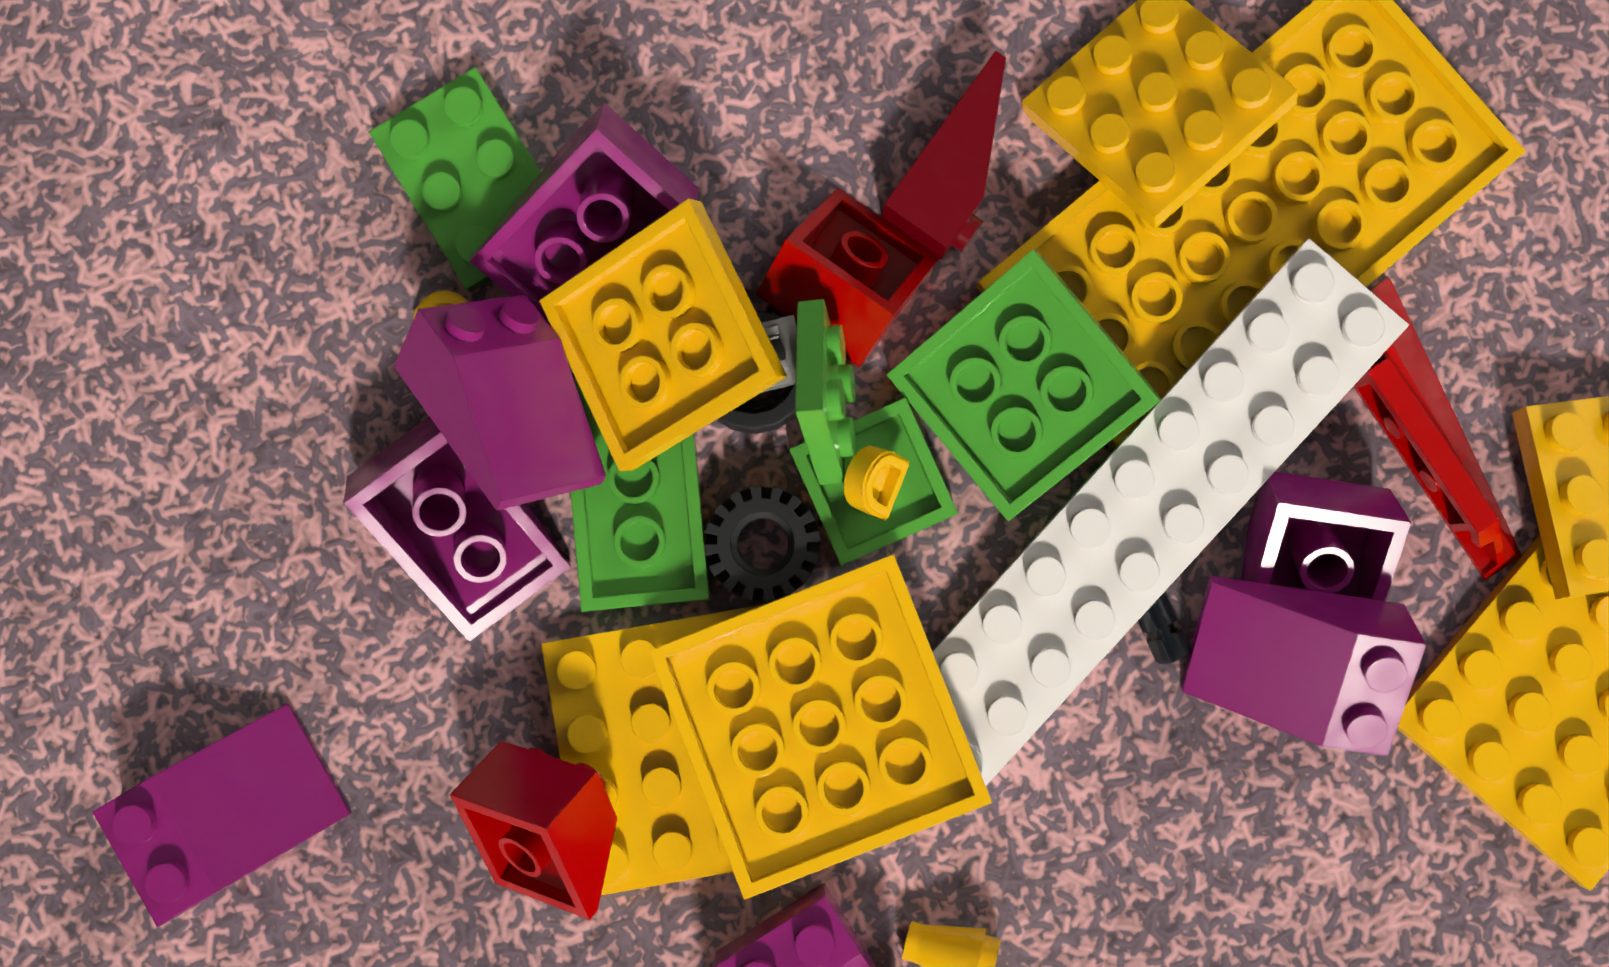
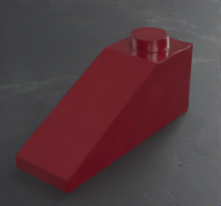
[881,51,1006,260]

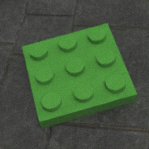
[887,249,1162,522]

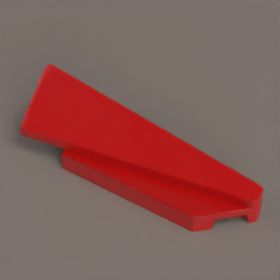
[1353,278,1522,580]

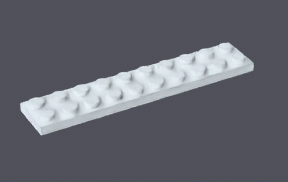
[932,238,1409,786]

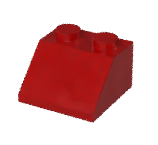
[755,187,939,368]
[450,741,617,920]

